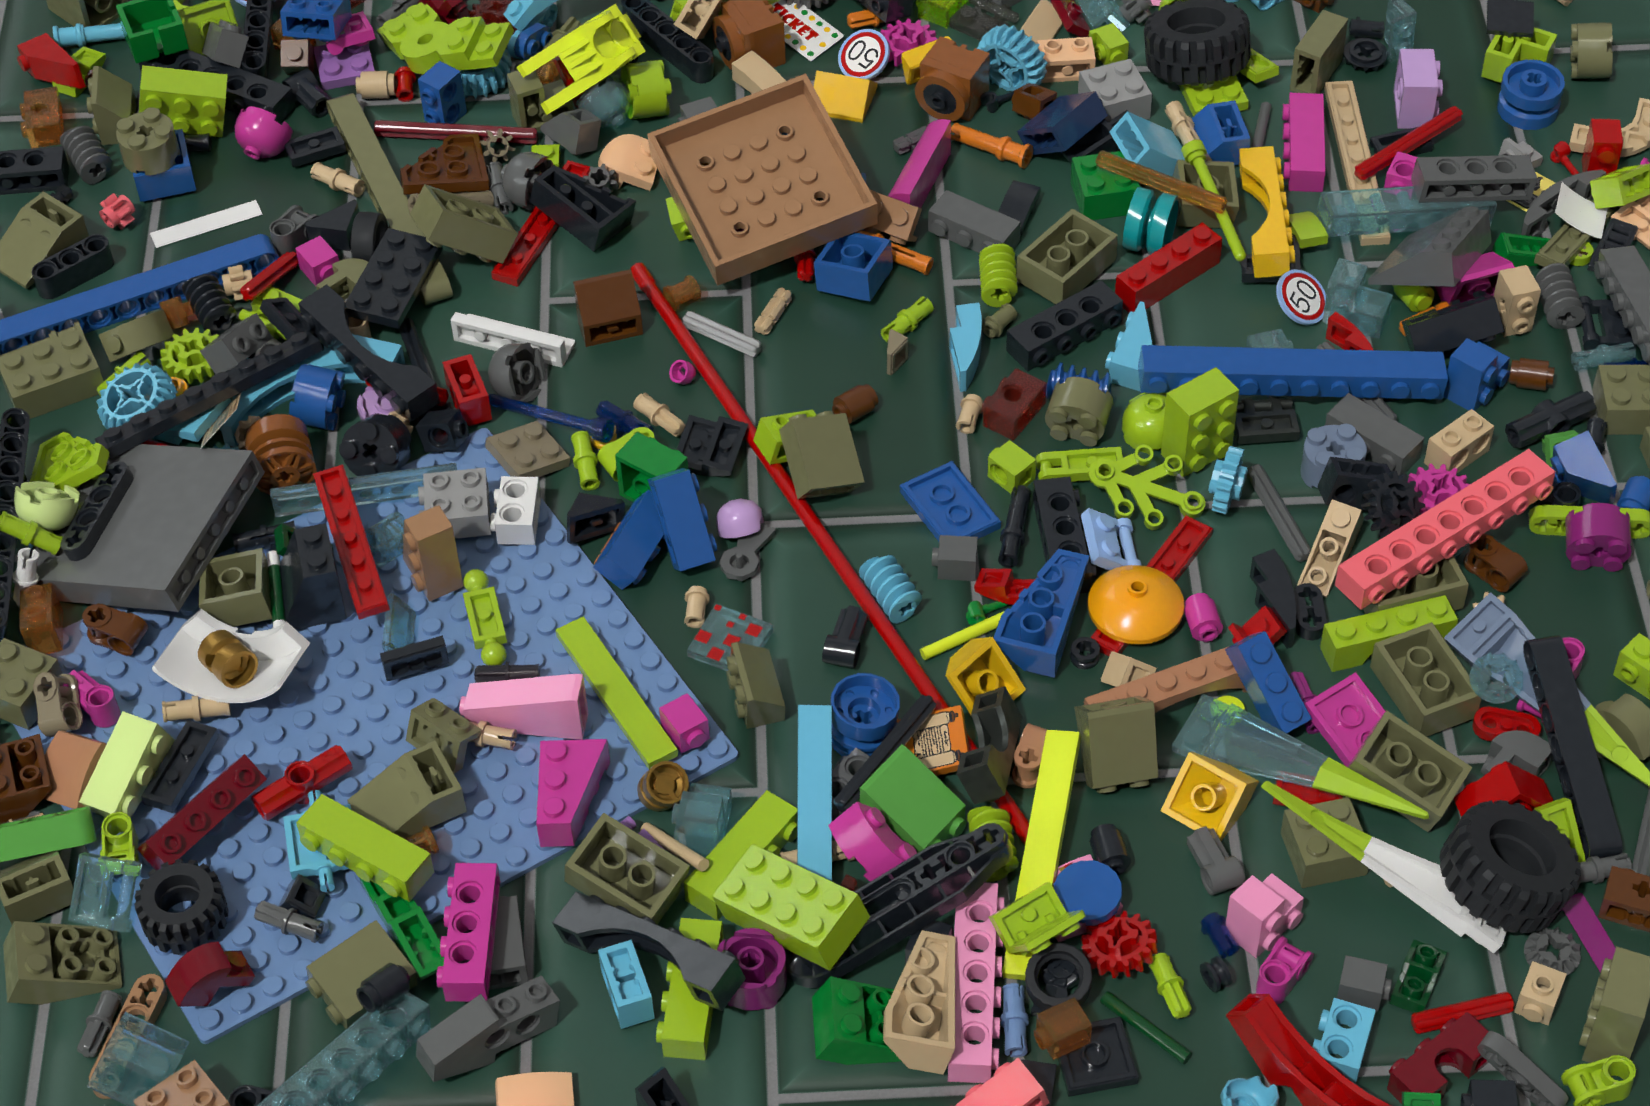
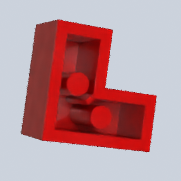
[1453,761,1553,817]

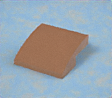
[43,731,106,809]

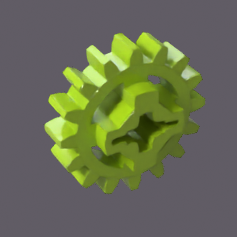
[160,328,219,384]

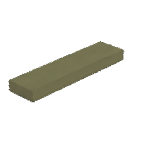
[1534,199,1614,267]

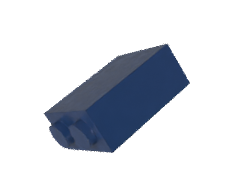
[1017,91,1108,155]

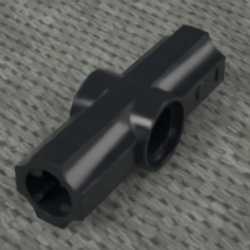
[1505,391,1597,448]

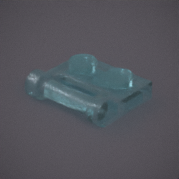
[68,852,142,932]

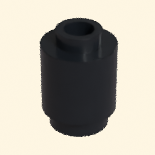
[1089,824,1131,875]
[356,963,410,1013]

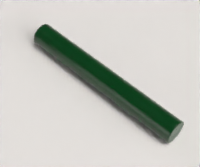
[1100,991,1192,1064]

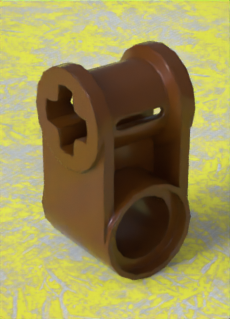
[1463,534,1528,592]
[82,603,149,656]

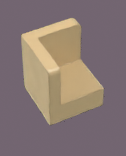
[1101,651,1157,687]

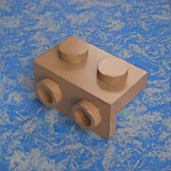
[864,190,922,245]

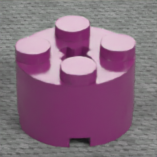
[1565,503,1632,572]
[717,928,787,1010]

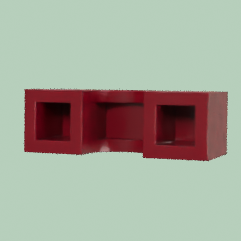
[1387,1012,1489,1104]

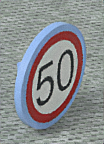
[838,29,890,80]
[1276,269,1328,325]

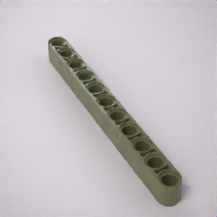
[326,93,453,306]

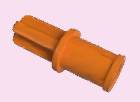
[847,10,900,29]

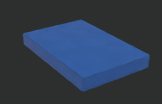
[900,461,1001,542]

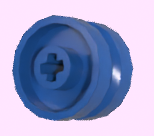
[1497,59,1565,130]

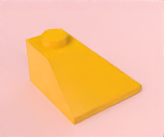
[945,637,1026,715]
[1160,752,1259,841]

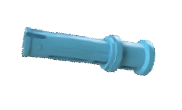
[53,23,125,48]

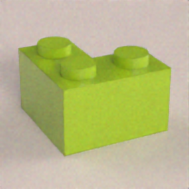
[1481,27,1558,83]

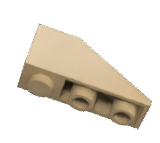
[1297,499,1364,598]

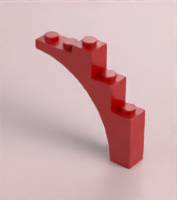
[1226,994,1391,1106]

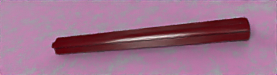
[374,120,538,145]

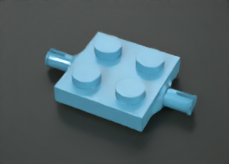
[283,790,352,892]

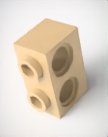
[1424,409,1494,473]

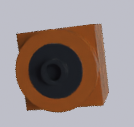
[712,0,786,70]
[915,36,990,121]

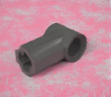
[1187,826,1245,895]

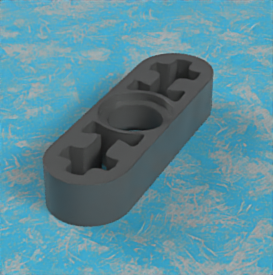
[1477,1031,1569,1106]

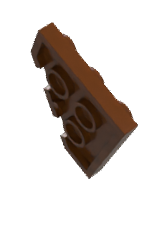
[400,133,489,195]

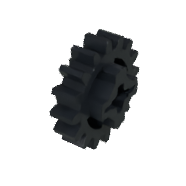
[1361,471,1425,538]

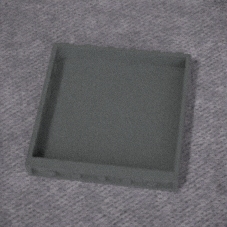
[29,444,265,612]

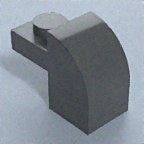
[1481,730,1553,778]

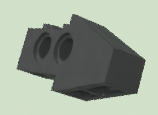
[416,975,560,1082]

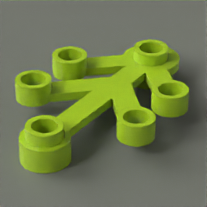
[1088,444,1205,530]

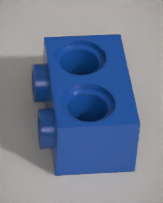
[418,61,467,124]

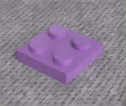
[314,44,375,91]

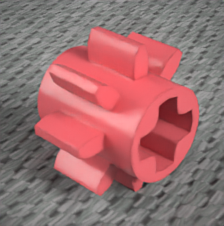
[99,193,135,230]

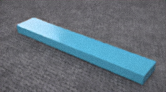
[797,705,832,881]

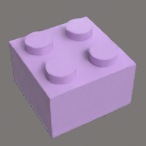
[1393,49,1443,129]

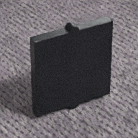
[1486,0,1534,38]

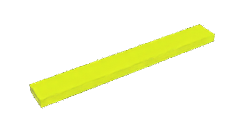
[1002,730,1081,980]

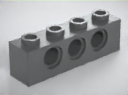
[1411,155,1538,203]

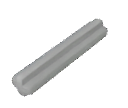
[683,311,762,357]

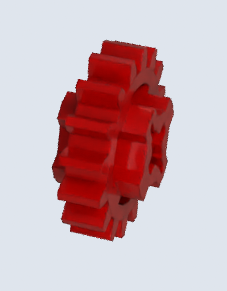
[1081,911,1158,978]

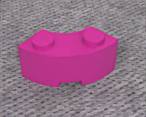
[828,802,917,882]

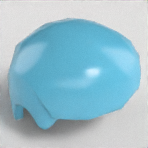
[1220,1076,1280,1106]

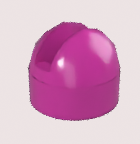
[669,359,696,385]

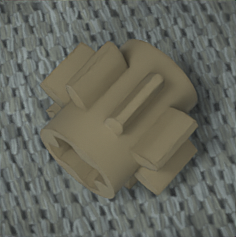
[479,128,515,162]

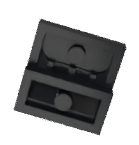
[677,415,748,476]

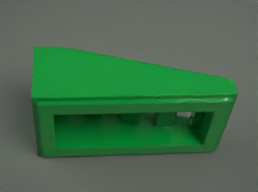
[1493,232,1551,267]

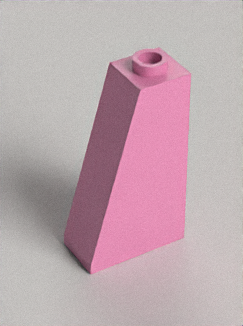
[459,674,589,740]

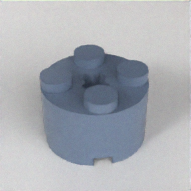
[1300,424,1367,488]

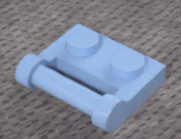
[1081,508,1142,570]

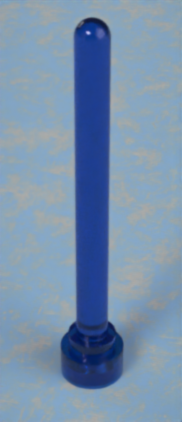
[488,394,615,443]

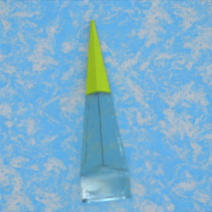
[1172,694,1429,820]

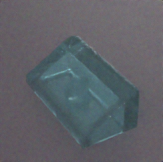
[382,593,416,652]

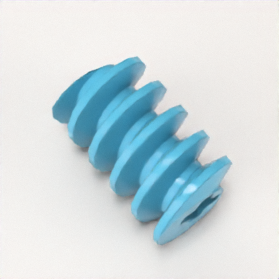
[859,555,922,624]

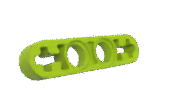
[1528,505,1650,539]

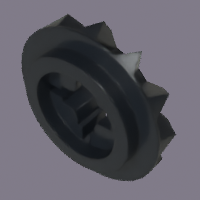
[1343,38,1388,72]

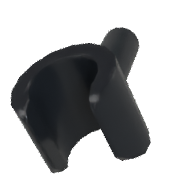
[981,91,1014,113]

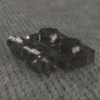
[949,0,1020,41]

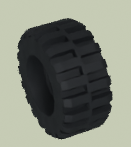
[1144,0,1251,86]
[1439,800,1581,933]

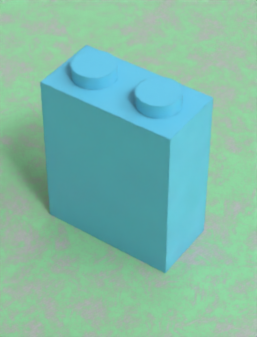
[1109,111,1185,185]

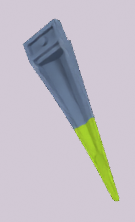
[1444,592,1650,787]

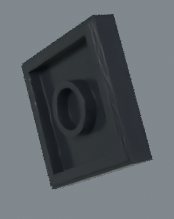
[1051,1017,1139,1097]

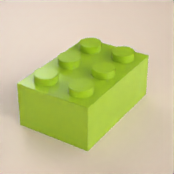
[139,65,228,137]
[1161,367,1239,477]

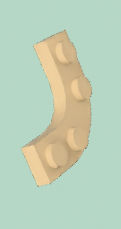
[1569,98,1650,157]

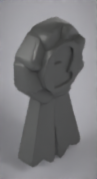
[720,523,776,582]

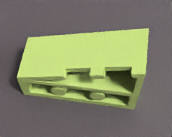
[79,711,175,817]

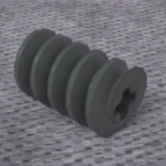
[60,126,112,185]
[1535,263,1586,329]

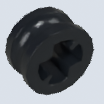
[1070,637,1100,670]
[1200,956,1232,992]

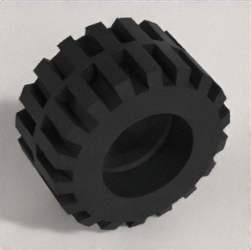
[134,859,228,955]

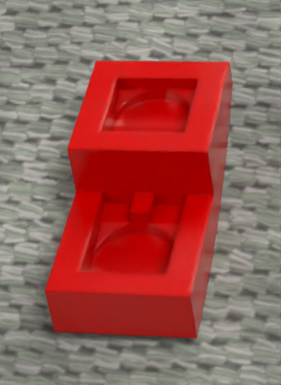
[1326,312,1373,350]
[974,568,1035,605]

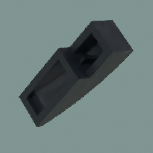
[1060,110,1129,164]
[1250,548,1297,649]

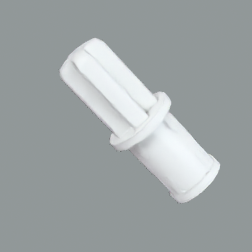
[12,548,39,607]

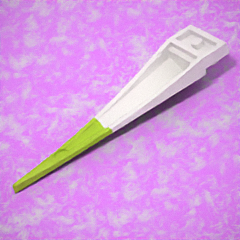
[1261,781,1506,953]

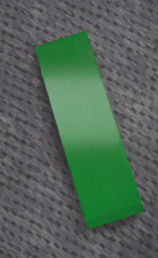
[359,878,444,981]

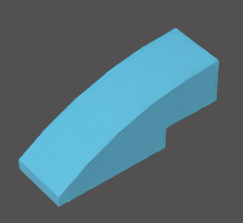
[949,302,982,392]

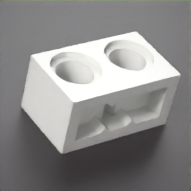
[490,476,541,545]

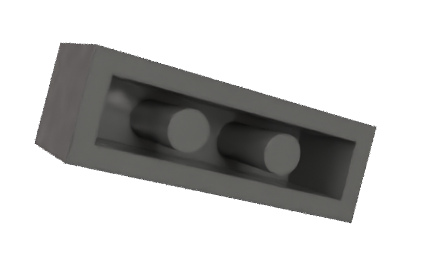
[928,190,1021,253]
[1325,393,1424,475]

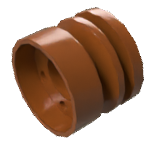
[244,414,317,496]

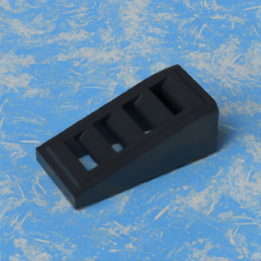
[1587,218,1639,272]

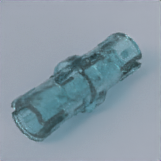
[1571,342,1636,371]

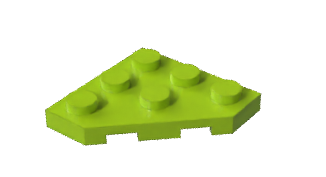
[30,432,110,491]

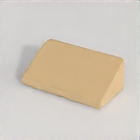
[1020,0,1063,44]

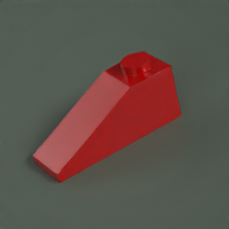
[17,33,86,89]

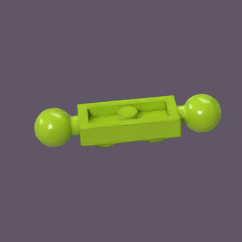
[463,569,507,665]

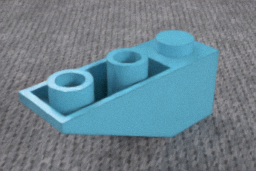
[1105,301,1152,392]

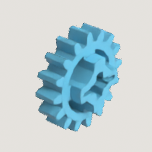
[1208,446,1248,514]

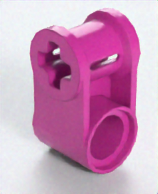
[1256,936,1314,1005]

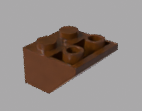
[573,269,643,347]
[0,734,52,824]

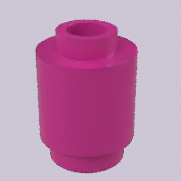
[1184,593,1223,642]

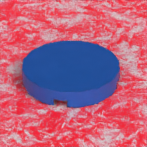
[1054,860,1122,926]

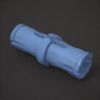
[1000,983,1029,1057]

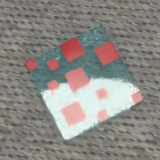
[687,604,773,671]

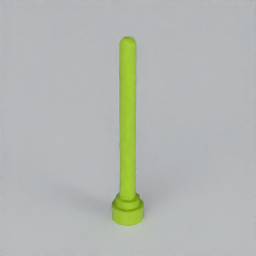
[1181,140,1246,261]

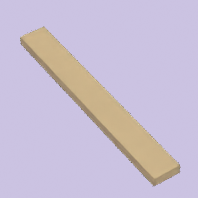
[1324,81,1391,246]

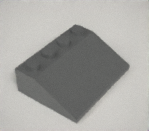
[1368,206,1492,287]

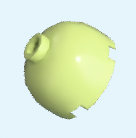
[14,481,80,533]

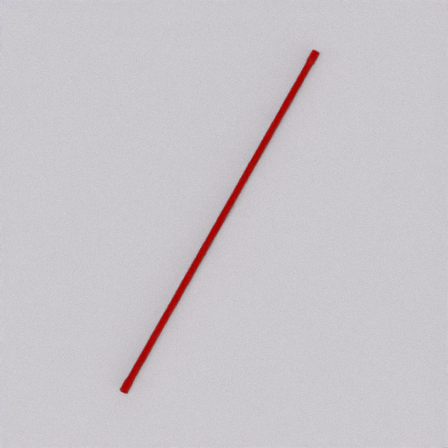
[630,263,1029,845]

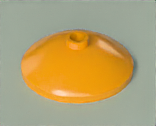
[1088,565,1184,644]

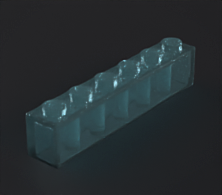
[1316,186,1497,237]

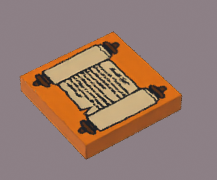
[897,705,970,776]

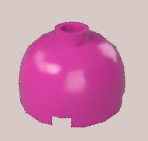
[235,106,293,160]

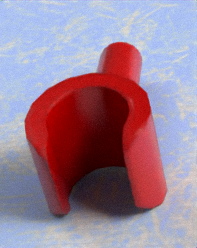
[1550,141,1579,175]

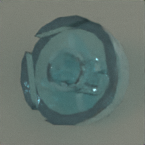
[575,75,631,129]

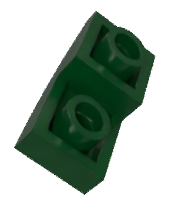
[1389,940,1447,1013]

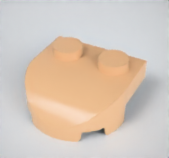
[598,134,657,191]

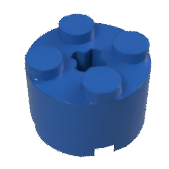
[289,364,346,431]

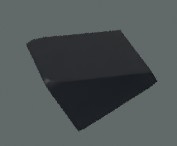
[279,874,328,919]

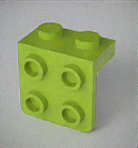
[989,882,1086,956]

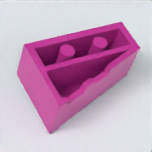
[536,739,610,847]

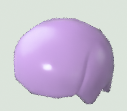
[716,498,764,538]

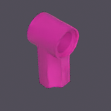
[63,670,121,728]

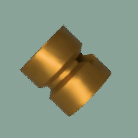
[198,630,258,688]
[637,761,689,811]

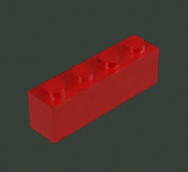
[1115,222,1223,313]

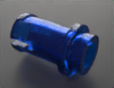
[1200,912,1240,959]

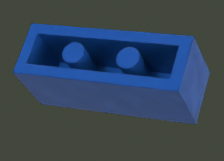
[647,468,717,572]
[593,489,665,590]
[1225,631,1312,736]

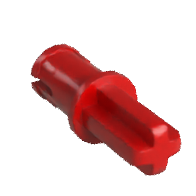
[794,248,817,282]

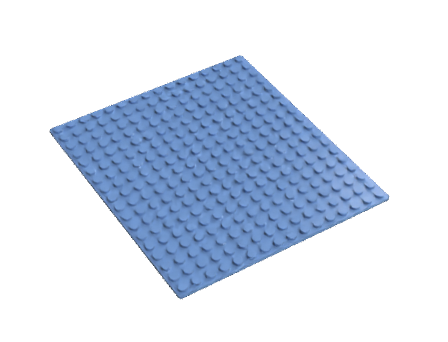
[12,428,738,1044]

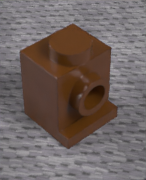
[1012,83,1057,120]

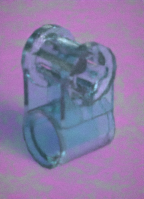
[364,512,405,568]

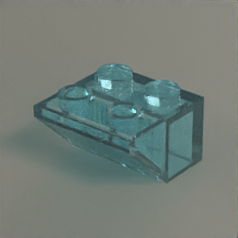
[86,1012,189,1106]

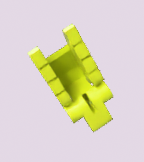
[516,3,645,115]

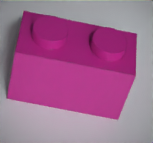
[1435,252,1515,305]

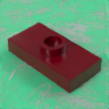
[1050,0,1090,37]

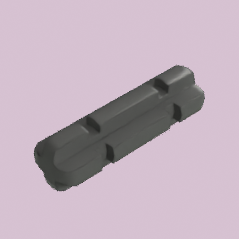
[893,123,930,155]

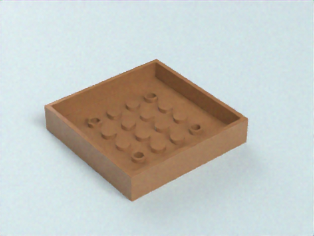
[647,74,878,286]

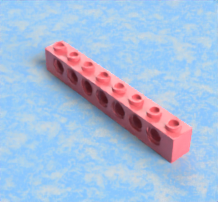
[1335,449,1556,610]

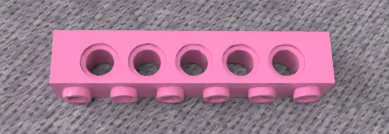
[948,883,1004,1083]

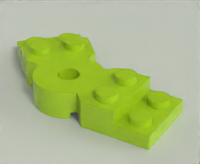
[376,2,514,74]

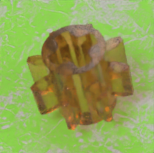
[159,296,194,330]

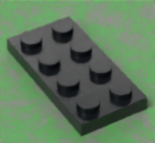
[345,228,443,329]

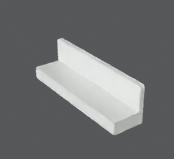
[451,312,575,368]

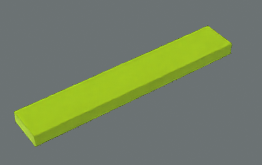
[555,616,678,769]

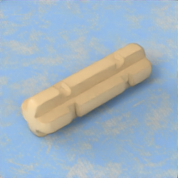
[754,287,792,335]

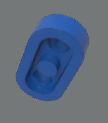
[514,23,553,60]

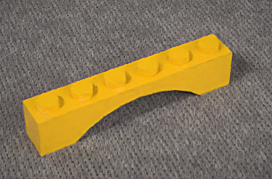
[1239,146,1295,278]

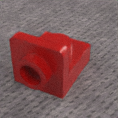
[1228,606,1287,645]

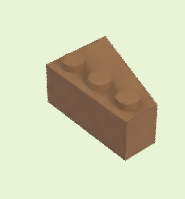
[403,505,464,602]

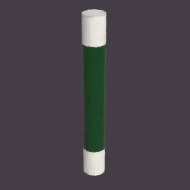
[266,551,286,628]

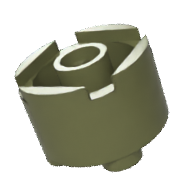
[1570,22,1613,79]
[116,108,180,175]
[1045,377,1113,446]

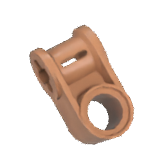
[1012,723,1047,788]

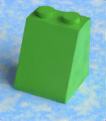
[859,745,967,853]

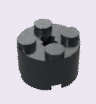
[339,413,412,482]

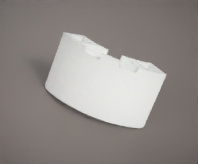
[152,609,310,703]

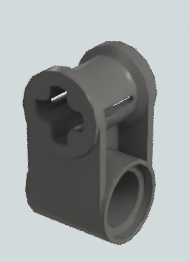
[269,205,319,257]

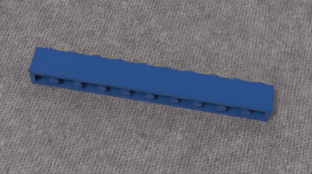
[1138,345,1448,399]

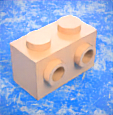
[1037,37,1096,83]

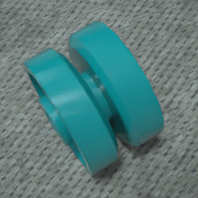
[1122,187,1179,255]

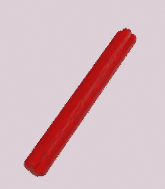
[1354,106,1463,180]

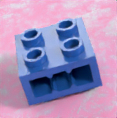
[280,0,352,42]

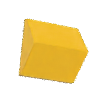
[814,70,878,123]

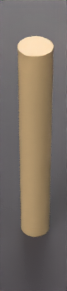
[640,822,709,872]

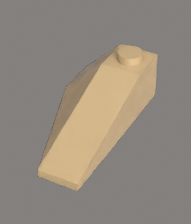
[883,930,955,1075]

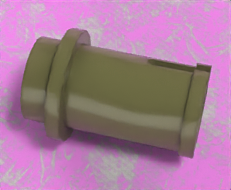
[981,303,1018,338]

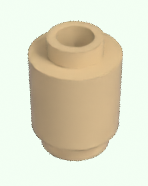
[356,71,397,99]

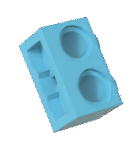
[598,940,655,1029]
[1312,998,1376,1084]

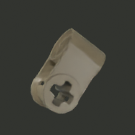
[33,672,83,737]

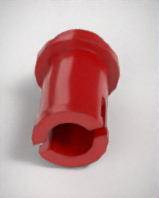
[395,66,416,102]

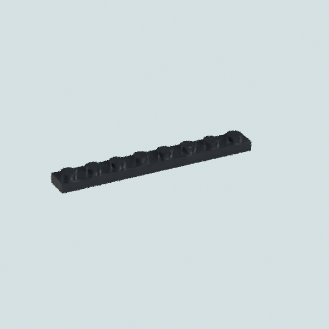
[94,331,323,459]

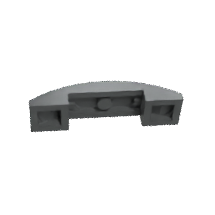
[1521,169,1606,237]

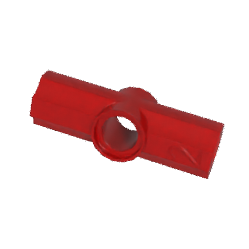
[251,745,353,821]

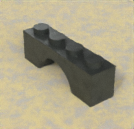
[956,686,1022,805]

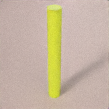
[920,611,1005,660]

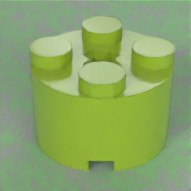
[620,60,672,119]

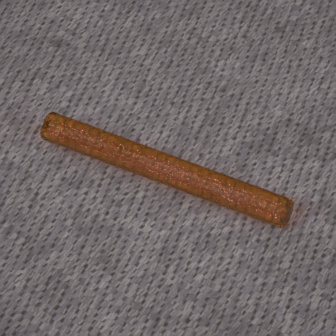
[1095,151,1228,214]

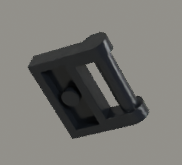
[1579,296,1637,351]

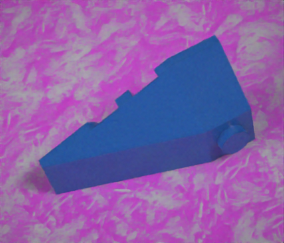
[993,549,1089,678]

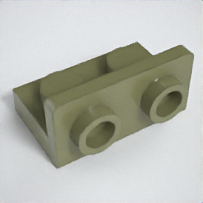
[406,698,481,773]

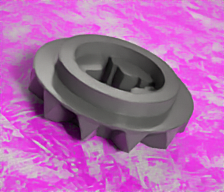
[1524,926,1581,976]

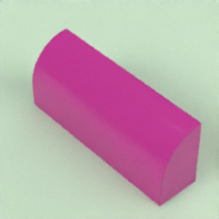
[888,119,951,208]

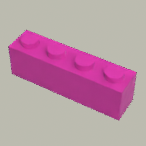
[1282,92,1325,192]

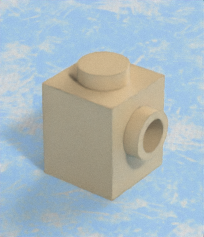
[1514,961,1567,1025]

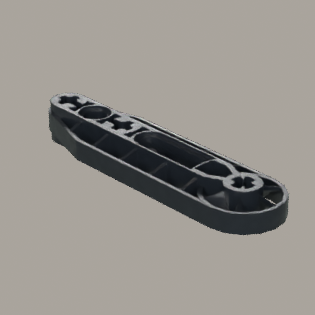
[784,823,1013,988]

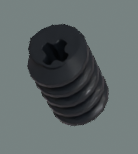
[182,274,237,336]

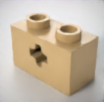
[674,0,726,39]
[1494,265,1541,337]

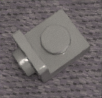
[1498,138,1543,168]

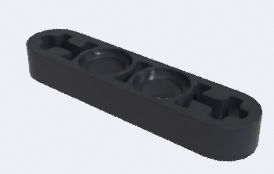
[60,461,134,561]

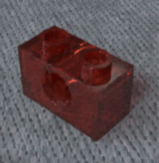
[981,368,1047,441]

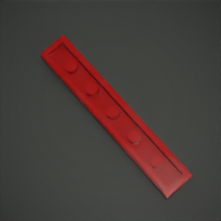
[491,160,591,287]
[313,464,390,620]
[1091,515,1213,656]

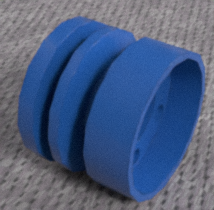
[830,673,900,756]

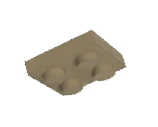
[485,420,570,477]

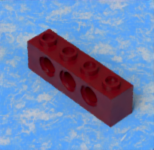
[137,754,267,870]

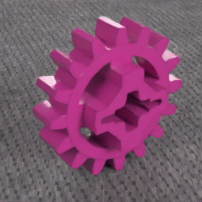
[880,19,937,67]
[1408,464,1470,514]

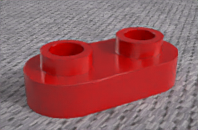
[1472,706,1541,741]

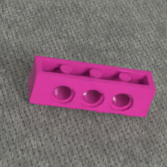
[437,863,501,1002]

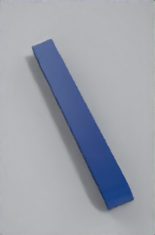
[0,234,279,355]

